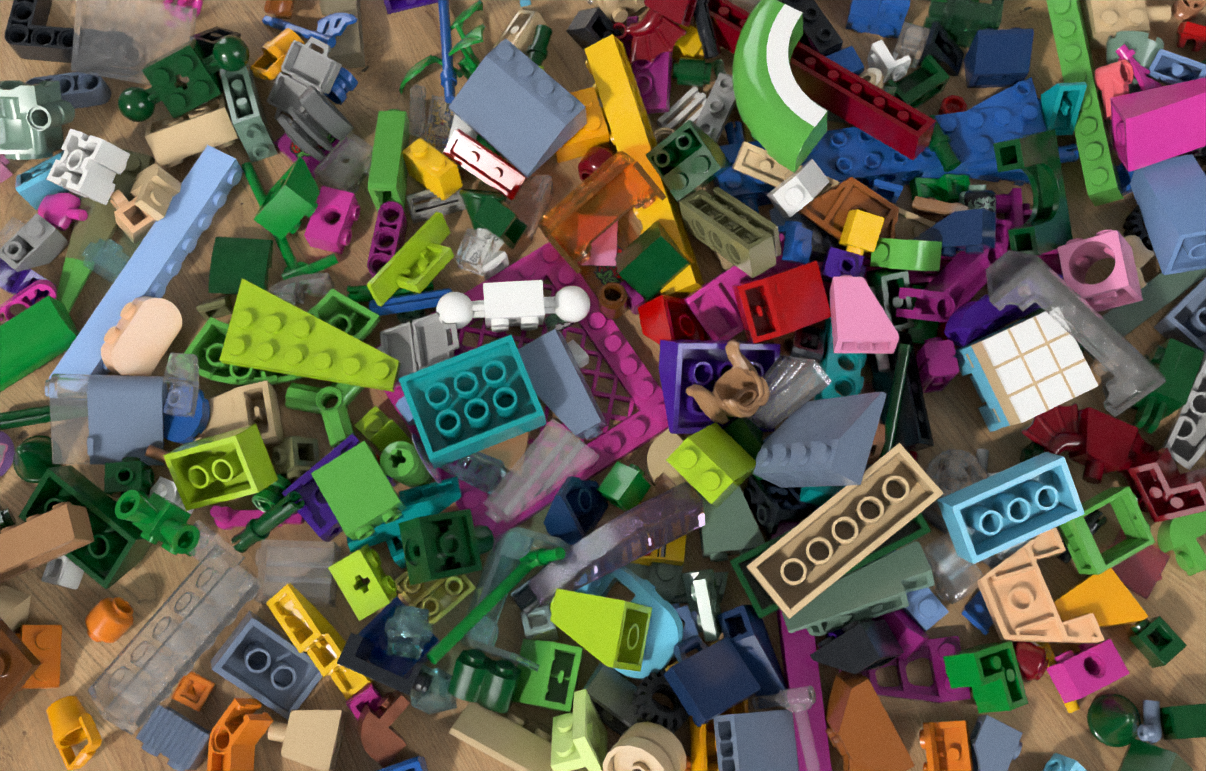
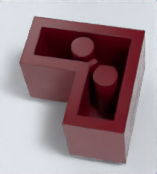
[1128,447,1206,523]

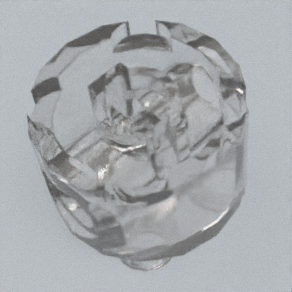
[923,449,987,514]

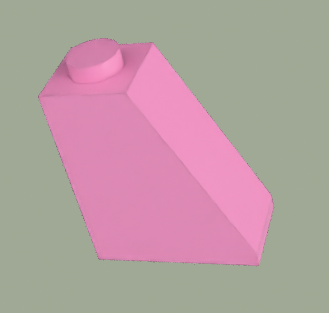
[829,275,899,354]

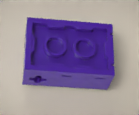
[282,433,397,544]

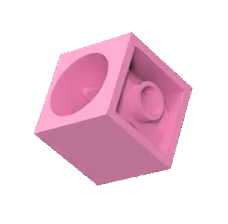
[1057,230,1143,315]

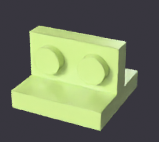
[550,689,607,771]

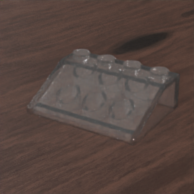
[71,0,197,85]

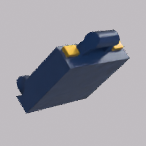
[663,635,761,727]

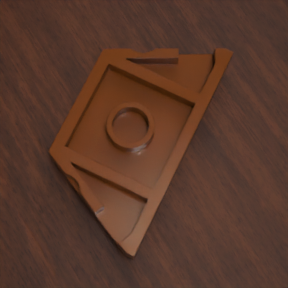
[797,177,899,268]

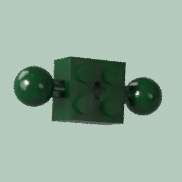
[118,35,250,122]

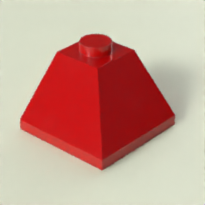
[638,295,708,345]

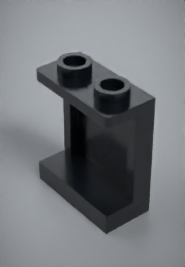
[337,632,433,699]

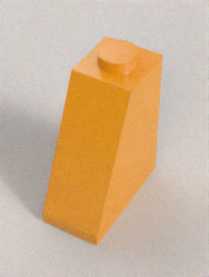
[1053,568,1149,628]

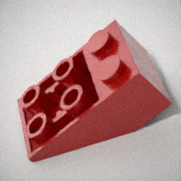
[732,260,831,344]

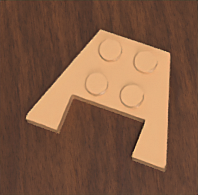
[977,527,1104,643]

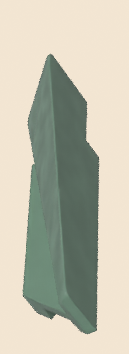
[782,541,935,636]

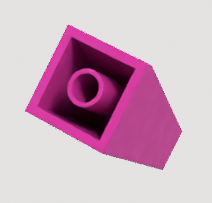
[1110,77,1206,172]

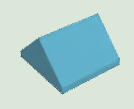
[15,150,70,210]

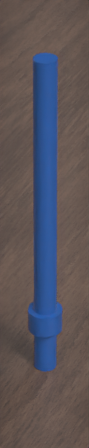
[438,0,457,103]

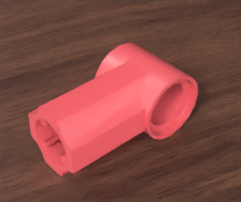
[1094,59,1134,120]

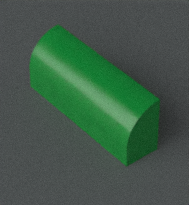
[0,295,79,392]

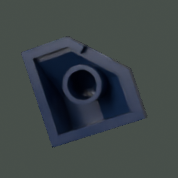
[543,476,609,546]

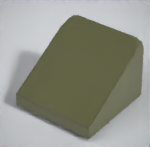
[196,295,233,321]

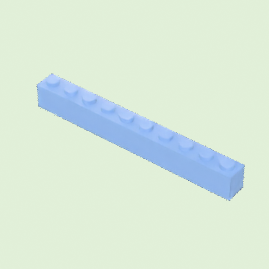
[49,145,243,399]

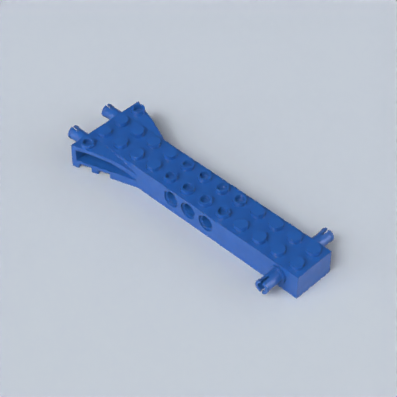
[713,77,1079,213]

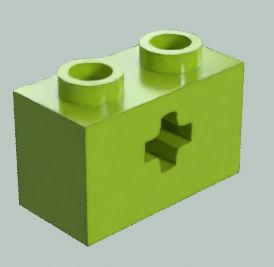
[328,544,398,621]

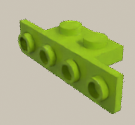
[367,212,454,307]

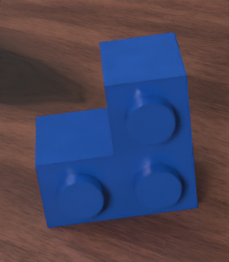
[845,0,910,38]

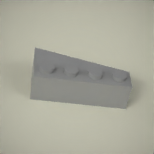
[1161,353,1206,470]

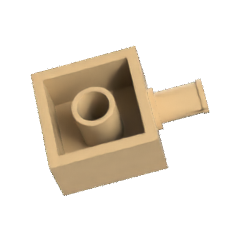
[1080,0,1171,50]

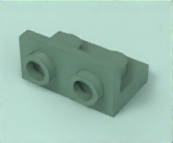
[683,569,722,641]

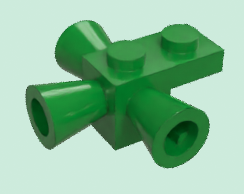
[115,490,200,557]

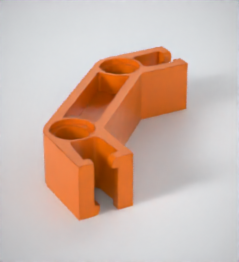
[207,698,273,771]

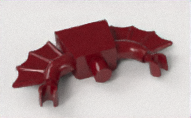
[613,0,698,64]
[1022,403,1154,513]

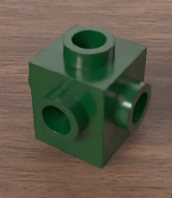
[104,457,155,498]

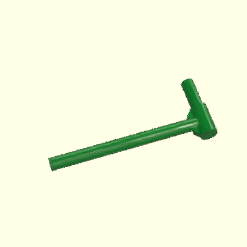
[241,162,339,288]
[426,547,566,664]

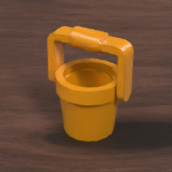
[250,28,305,80]
[46,696,102,770]

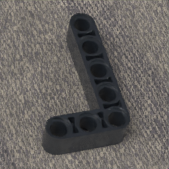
[5,0,143,68]

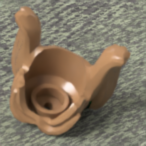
[686,339,770,424]

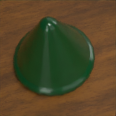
[459,189,506,234]
[13,435,63,483]
[1087,693,1141,747]

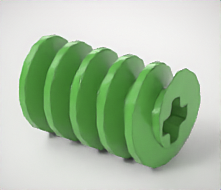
[380,441,433,488]

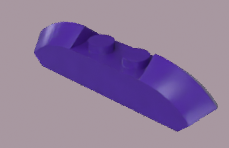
[944,274,1063,347]

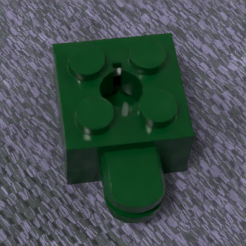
[1128,338,1205,434]
[398,509,494,586]

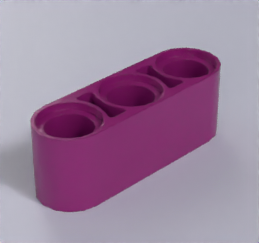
[367,201,408,278]

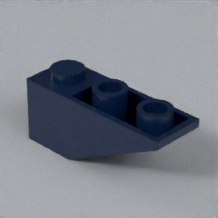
[912,208,996,257]
[717,605,790,705]

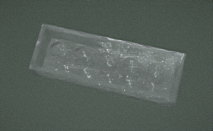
[88,543,263,735]

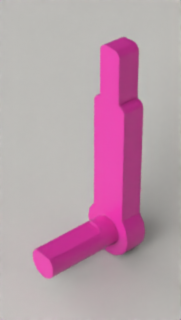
[210,505,304,530]

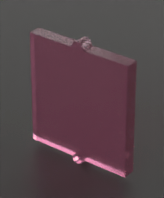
[1106,528,1170,599]

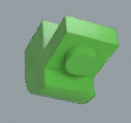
[870,237,942,271]
[1157,511,1206,576]

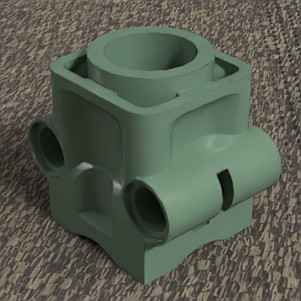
[0,80,75,160]

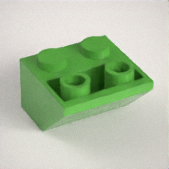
[513,639,584,713]

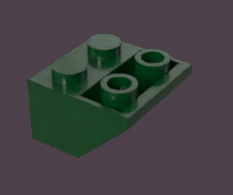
[646,120,732,202]

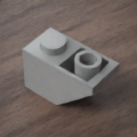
[0,213,69,272]

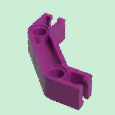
[896,218,1012,322]

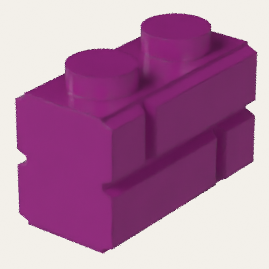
[915,337,960,393]

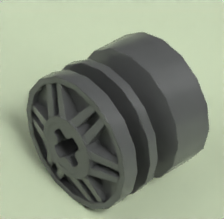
[277,85,354,162]

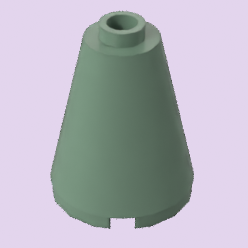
[1106,31,1165,94]

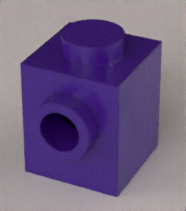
[820,247,866,283]

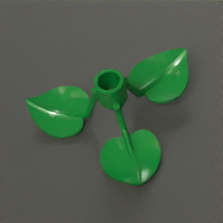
[399,0,485,95]

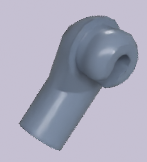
[1137,700,1162,744]

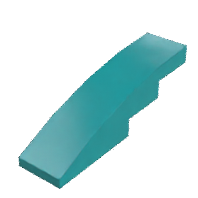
[347,476,462,553]

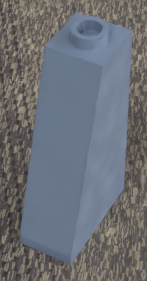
[518,329,608,440]

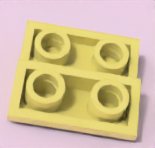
[394,570,476,629]

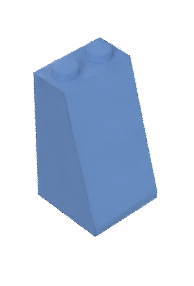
[1130,154,1206,275]

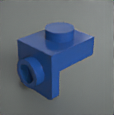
[777,221,813,265]

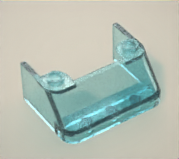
[460,527,580,671]

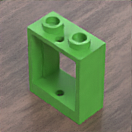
[1057,486,1155,575]

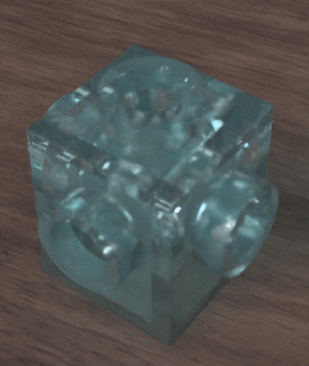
[385,605,433,659]

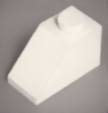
[766,159,830,218]

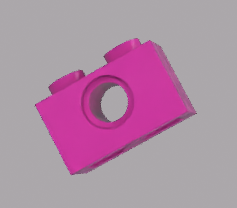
[304,186,361,254]
[1046,639,1130,703]

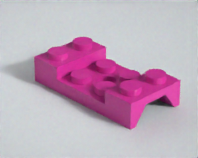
[683,233,799,340]

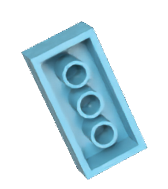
[937,452,1085,564]

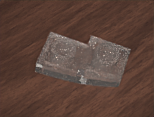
[269,273,334,305]
[163,353,199,418]

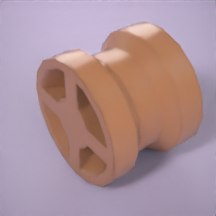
[1171,0,1206,22]

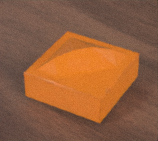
[170,669,216,712]

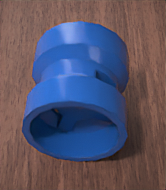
[325,67,358,105]

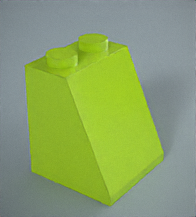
[666,422,756,508]
[550,588,652,672]

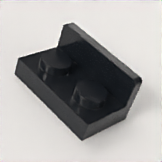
[743,475,810,534]

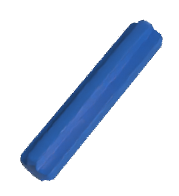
[369,288,453,316]

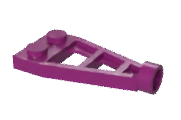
[839,636,971,703]

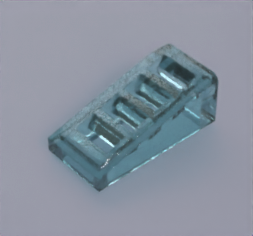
[439,451,507,495]

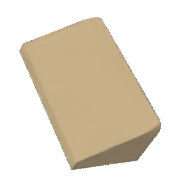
[493,10,547,56]

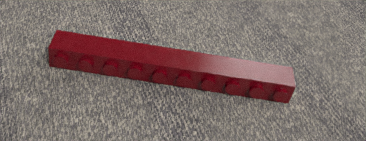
[694,0,936,160]

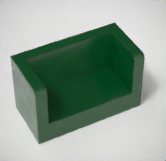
[884,54,950,109]
[473,196,528,249]

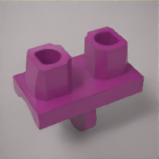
[996,188,1032,246]

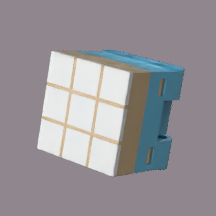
[954,305,1098,432]

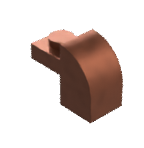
[357,690,410,768]

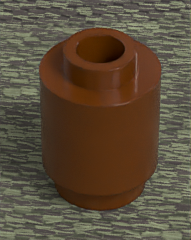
[598,282,627,319]

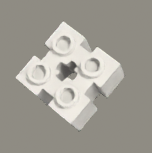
[46,129,130,205]

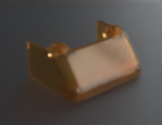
[537,151,666,274]

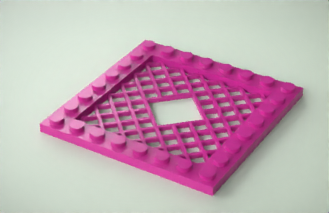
[375,239,669,541]

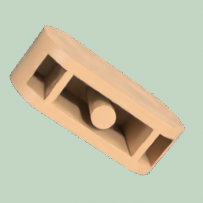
[101,296,182,376]

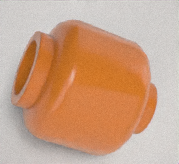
[85,597,134,643]

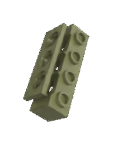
[679,186,782,278]

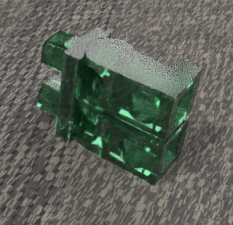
[922,0,1004,48]

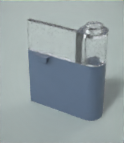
[45,374,168,466]

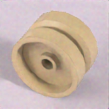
[603,721,686,771]

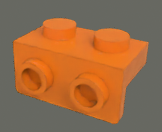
[15,625,62,691]
[919,721,974,771]

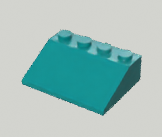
[398,335,546,469]

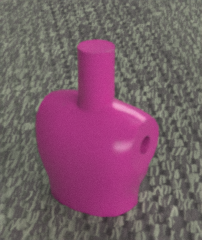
[38,193,88,231]

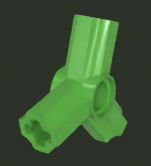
[285,382,365,448]

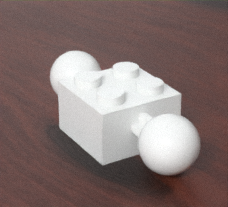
[436,280,590,332]

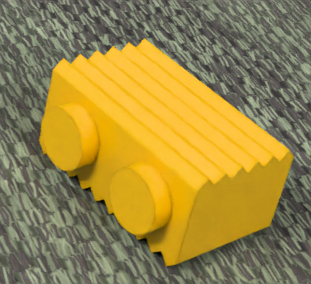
[402,138,463,201]

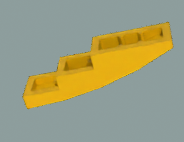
[266,583,374,700]

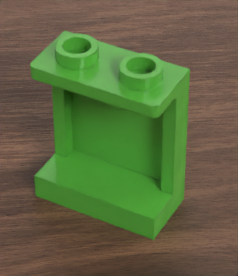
[311,441,407,540]

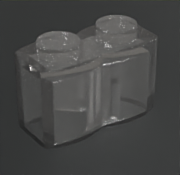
[922,532,984,604]

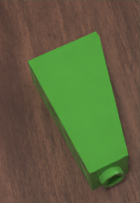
[368,109,410,213]

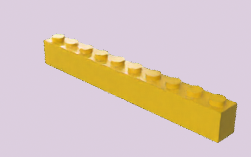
[584,34,704,299]

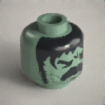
[959,184,996,213]

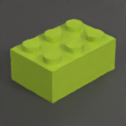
[163,424,278,511]

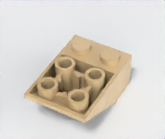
[194,381,284,449]

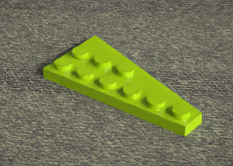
[219,278,401,392]

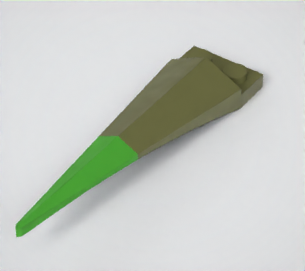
[56,148,155,313]

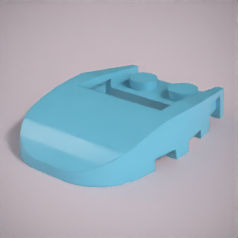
[569,552,683,680]

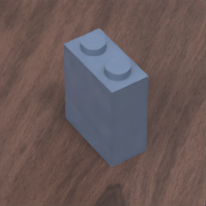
[713,709,799,771]

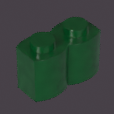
[448,649,522,713]

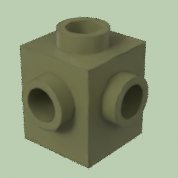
[272,436,320,481]

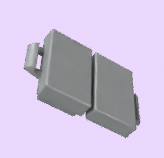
[267,36,342,121]
[376,313,460,387]

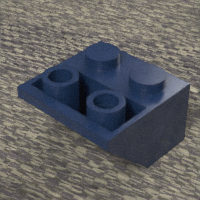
[963,27,1034,88]

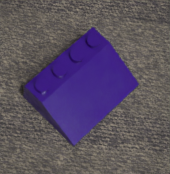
[659,340,781,434]

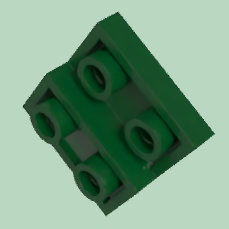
[208,237,273,295]

